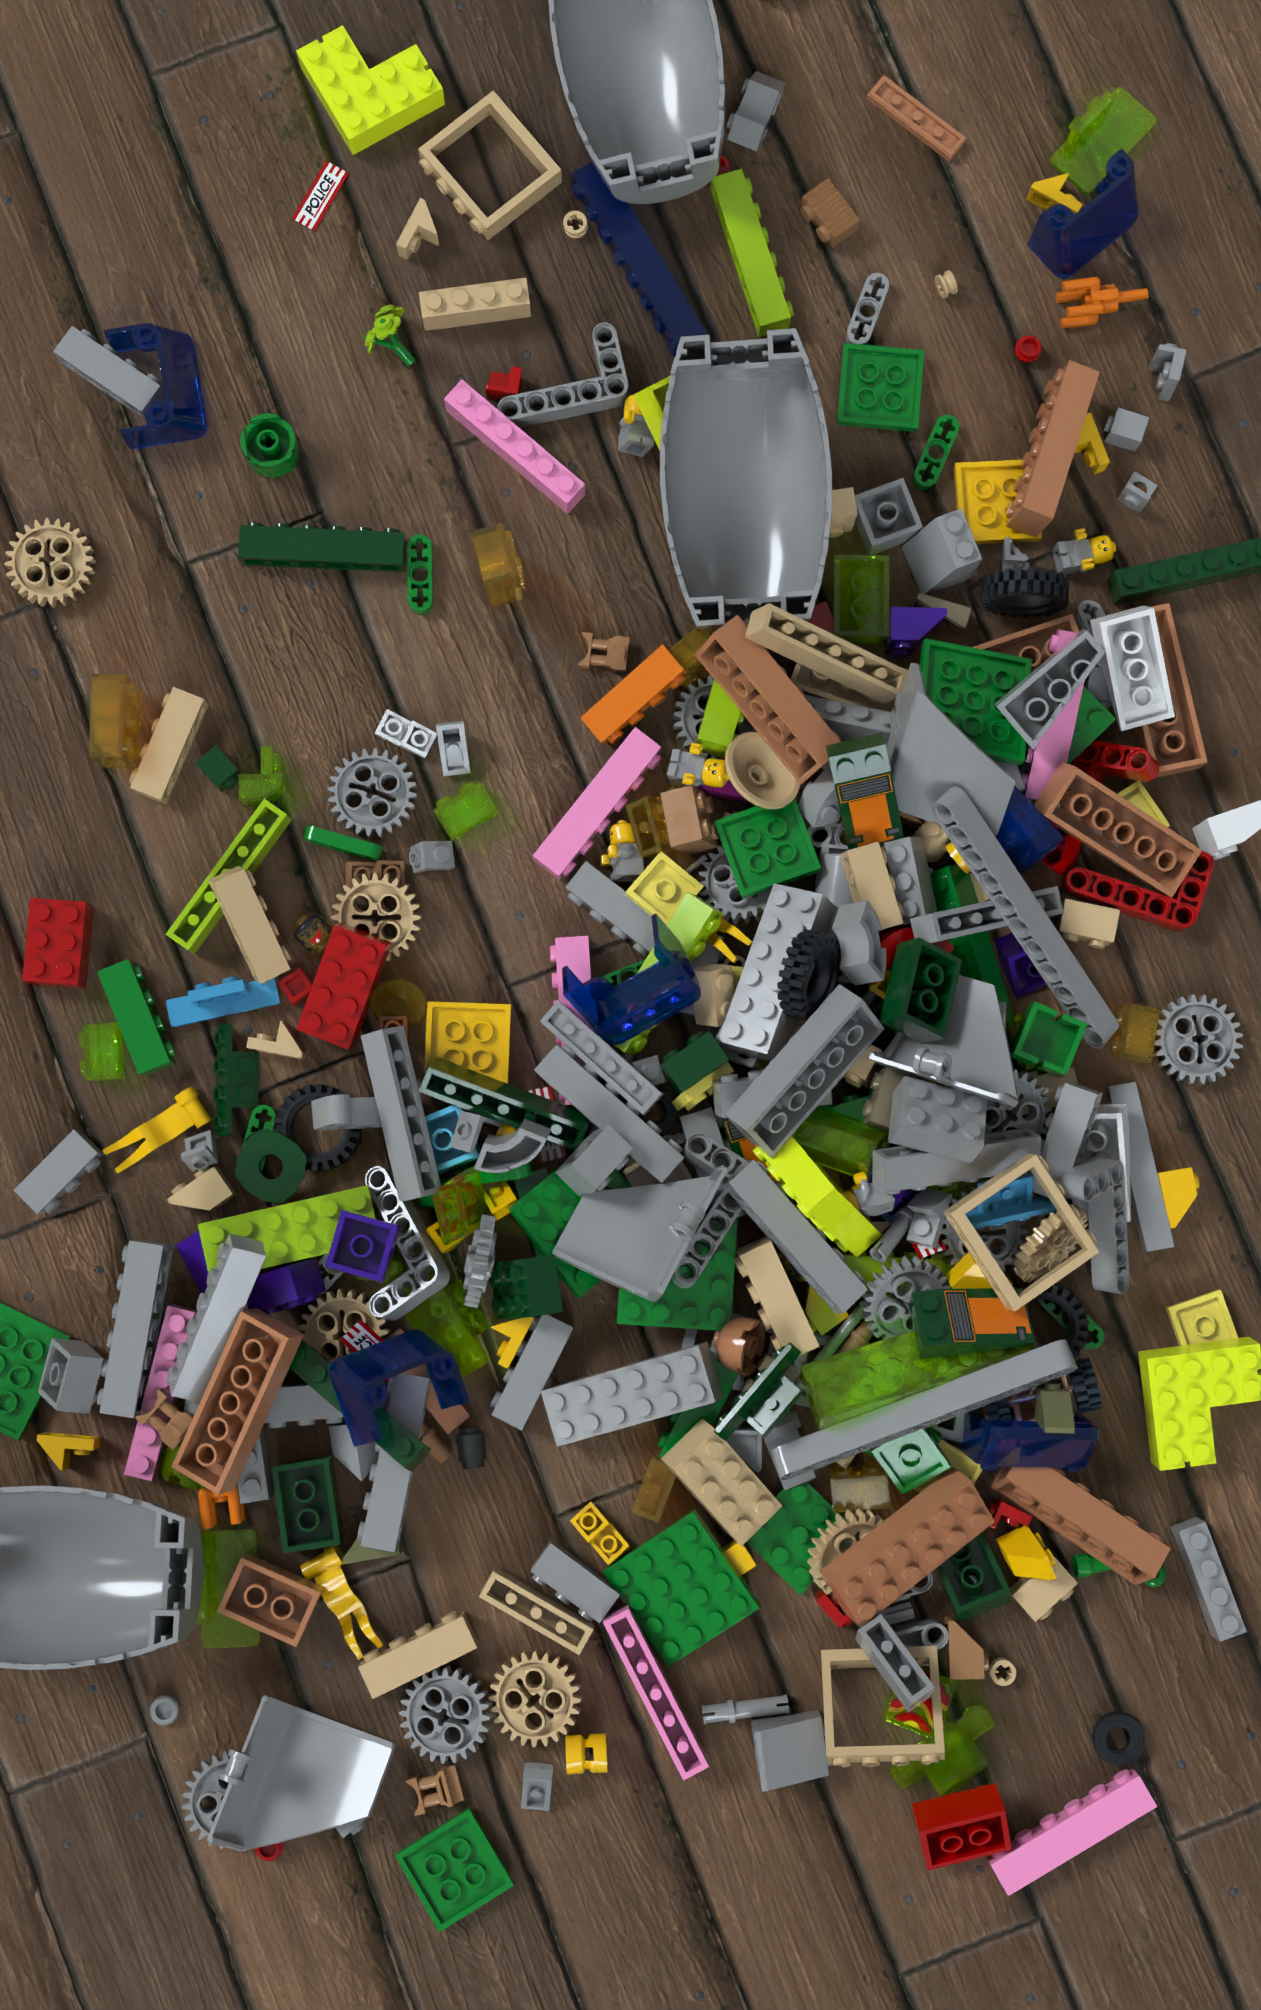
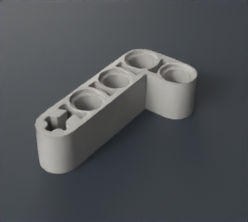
[311,1094,382,1130]

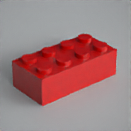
[296,923,393,1050]

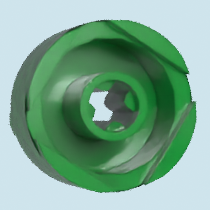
[240,413,300,478]

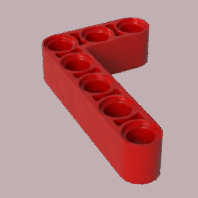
[1040,741,1160,875]
[1061,851,1214,931]

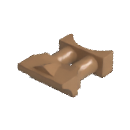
[578,632,630,673]
[135,1389,193,1450]
[405,1764,465,1816]

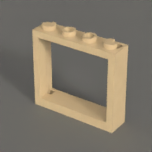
[418,91,562,240]
[943,1154,1099,1312]
[821,1646,945,1768]

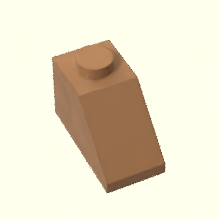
[944,1616,989,1680]

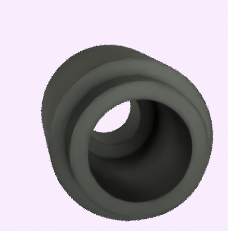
[456,1426,487,1469]

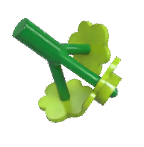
[364,305,416,367]

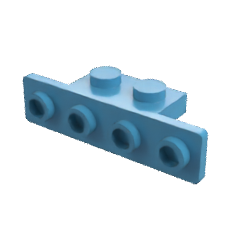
[166,976,280,1027]
[965,1173,1057,1231]

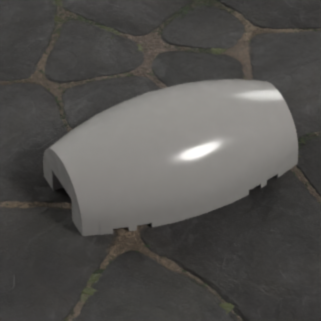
[549,0,726,204]
[660,328,832,631]
[0,1486,204,1670]

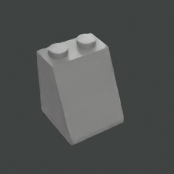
[901,508,982,595]
[751,1710,833,1792]

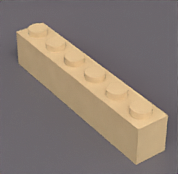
[745,603,908,704]

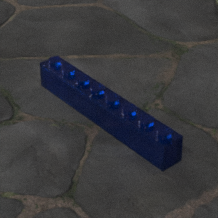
[571,162,708,357]

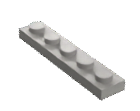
[540,1000,663,1115]

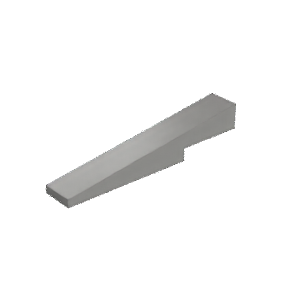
[1107,1082,1175,1252]

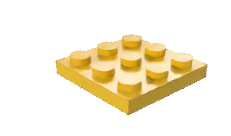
[954,460,1042,544]
[424,1001,511,1084]

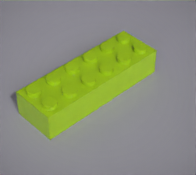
[198,1185,375,1273]

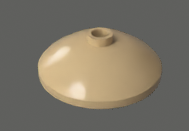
[725,732,800,809]

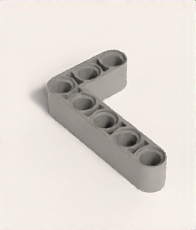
[498,322,628,428]
[672,1133,748,1288]
[1058,1157,1130,1294]
[365,1166,450,1321]

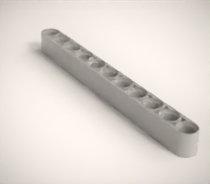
[932,786,1119,1049]
[771,1340,1078,1480]

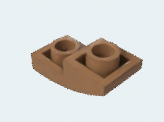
[345,860,405,887]

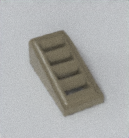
[913,593,971,634]

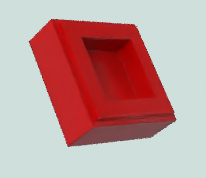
[277,967,312,1006]

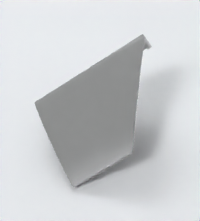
[886,663,1016,836]
[868,975,1019,1107]
[552,1165,728,1302]
[207,1695,395,1852]

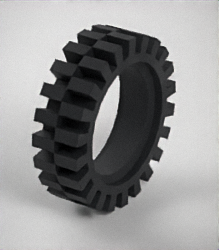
[982,567,1069,618]
[777,930,843,1021]
[273,1084,363,1172]
[1007,1282,1089,1358]

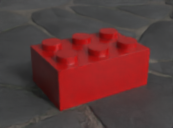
[22,898,94,989]
[911,1783,1012,1871]

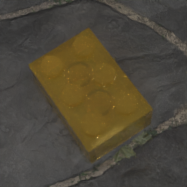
[470,523,525,608]
[89,674,141,768]

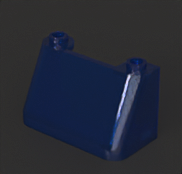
[1027,148,1139,279]

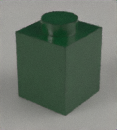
[195,745,242,793]

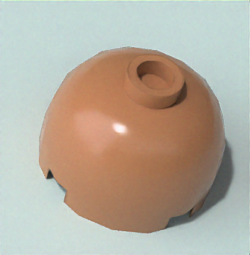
[713,1317,765,1376]

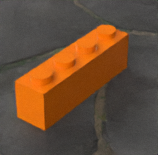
[580,644,689,744]

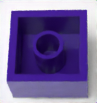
[325,1210,401,1282]
[247,1258,326,1315]

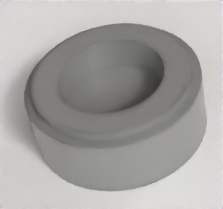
[150,1694,181,1725]

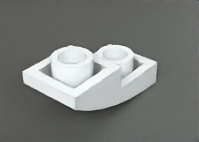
[374,709,437,758]

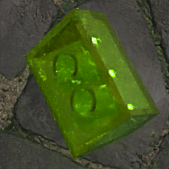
[833,555,889,645]
[792,1106,888,1181]

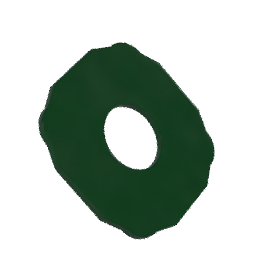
[235,1129,307,1204]

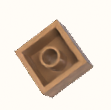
[660,785,720,855]

